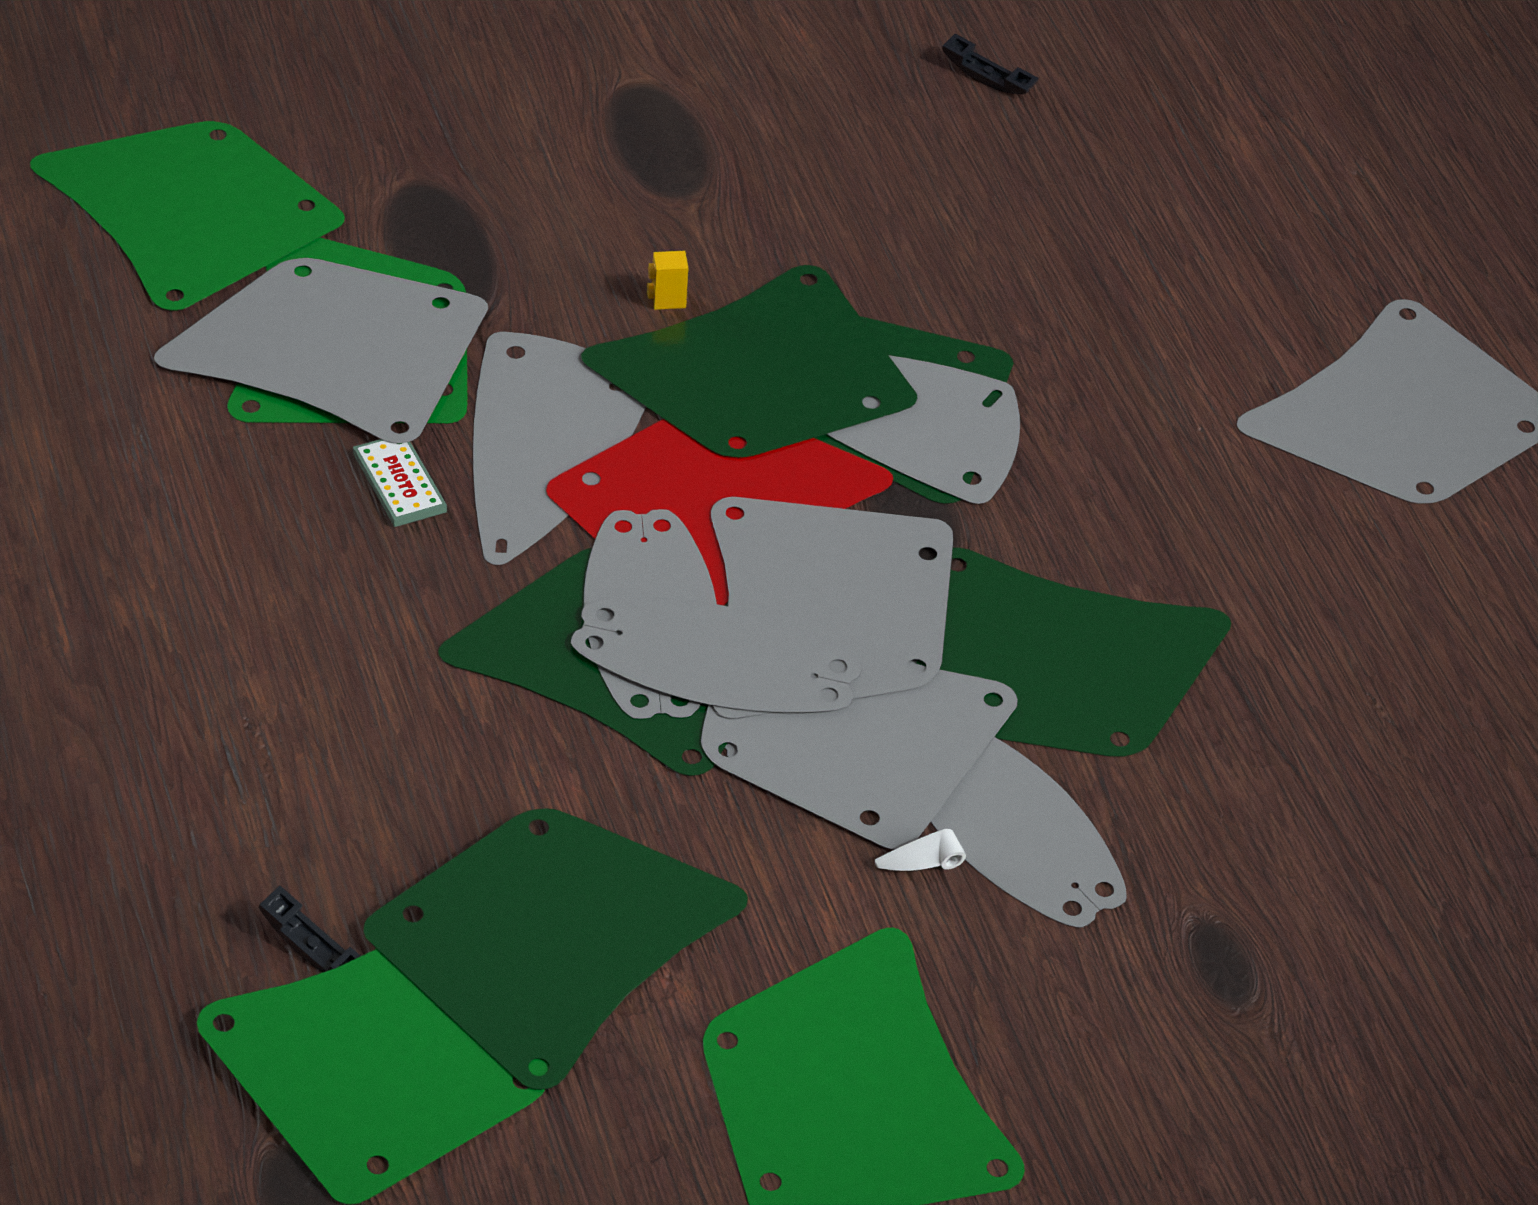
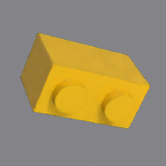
[647,251,688,310]

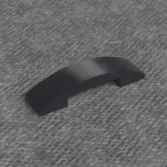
[942,33,1039,94]
[258,885,360,973]

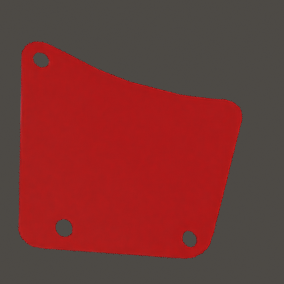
[546,419,893,606]

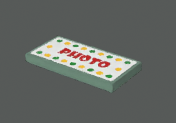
[353,439,447,527]

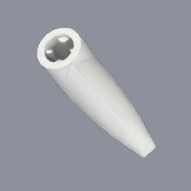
[875,829,966,871]

